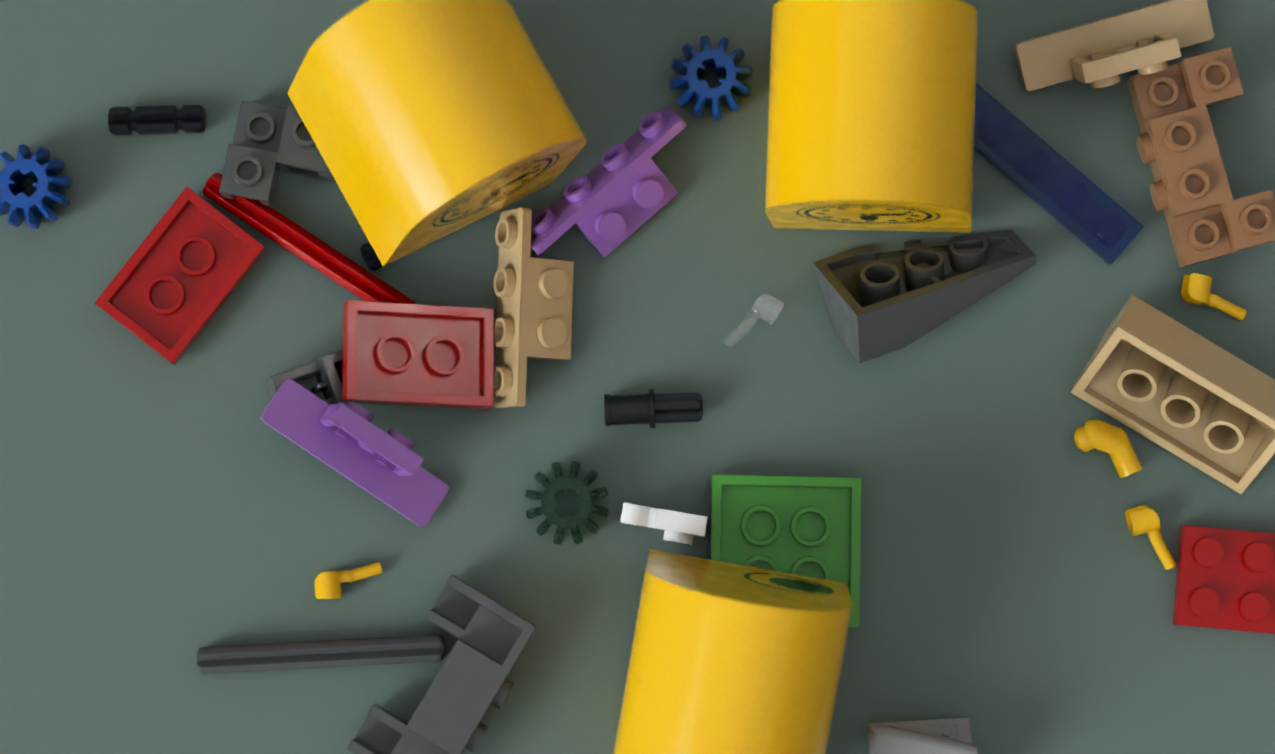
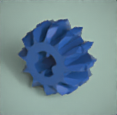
[669,35,753,120]
[0,144,72,229]

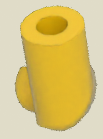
[1073,419,1143,479]

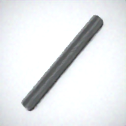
[197,634,445,674]

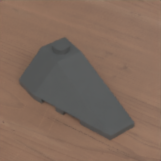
[813,230,1036,363]

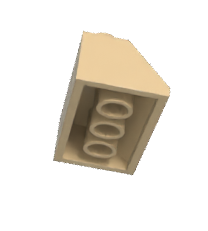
[1070,295,1275,494]

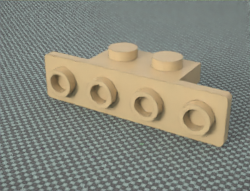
[1014,0,1214,91]
[493,207,574,408]

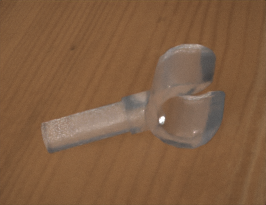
[723,293,785,350]

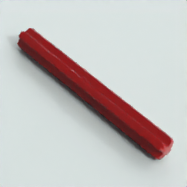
[202,173,416,304]

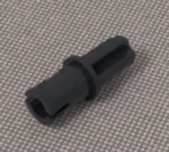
[604,389,703,428]

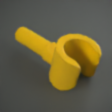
[1181,273,1247,321]
[1125,505,1176,570]
[314,562,383,599]

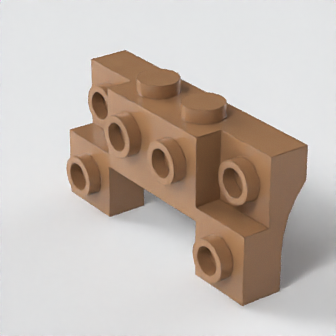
[1126,46,1275,269]

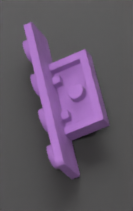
[531,107,687,258]
[260,379,449,527]

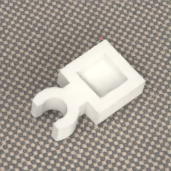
[620,502,708,545]

